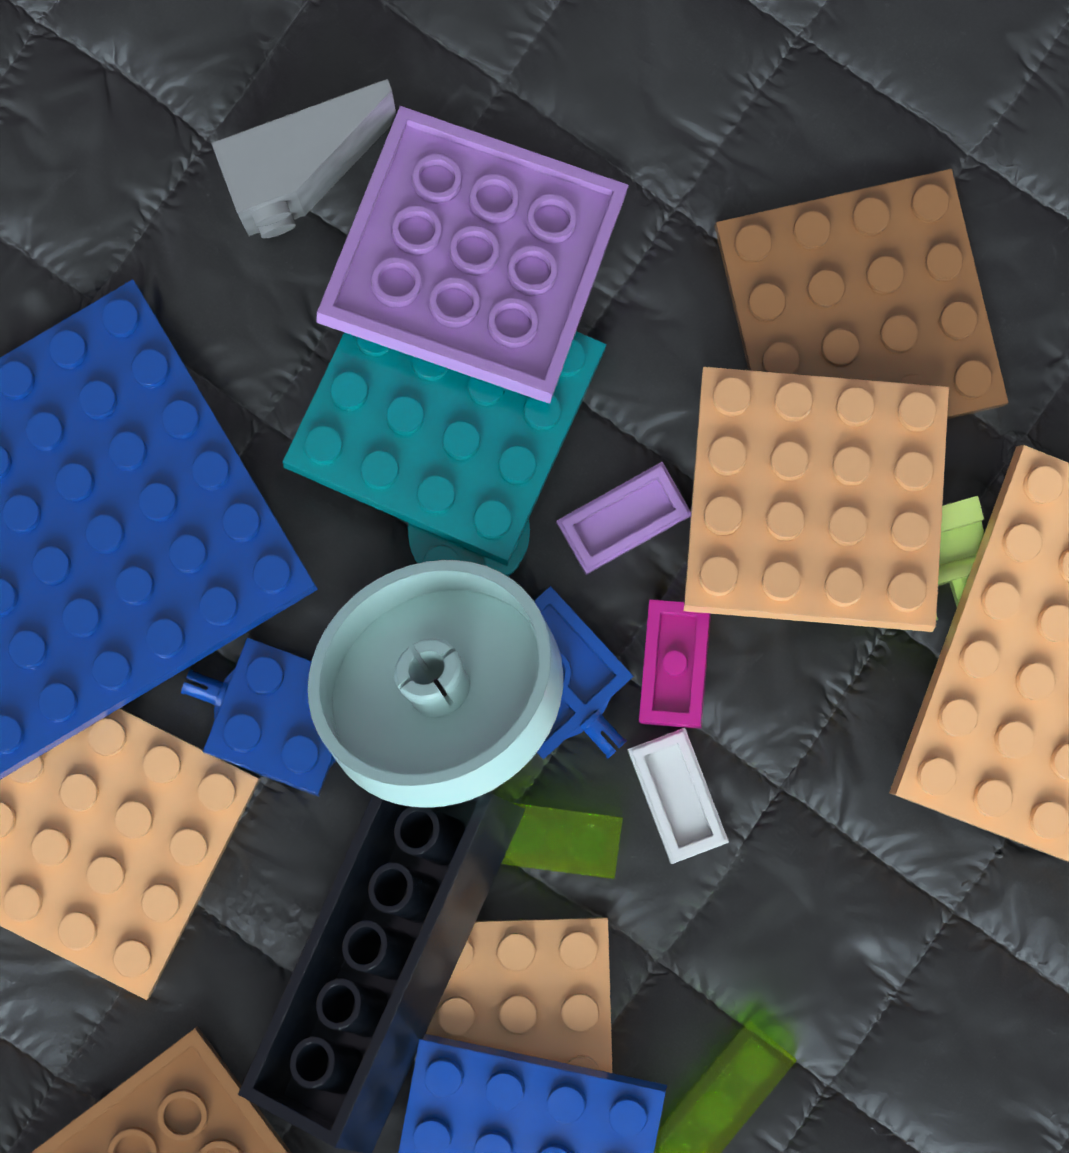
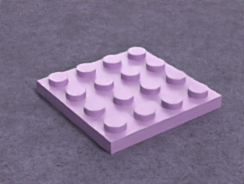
[316,106,629,404]

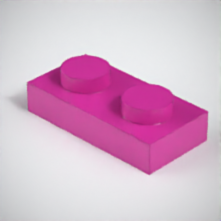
[639,600,711,729]

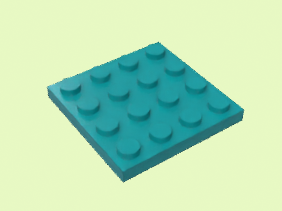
[283,331,607,566]

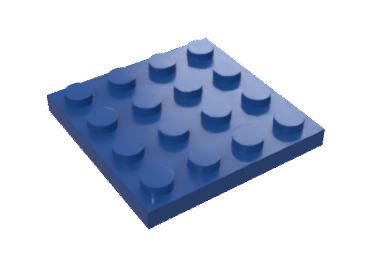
[398,1034,667,1153]

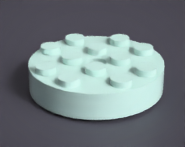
[308,560,563,807]

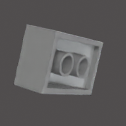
[211,79,396,239]

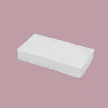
[627,728,729,864]

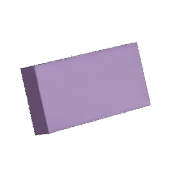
[556,462,691,575]

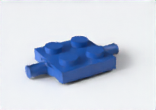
[534,586,634,760]
[181,638,336,797]

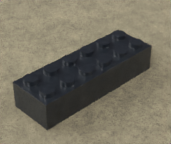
[238,792,526,1153]

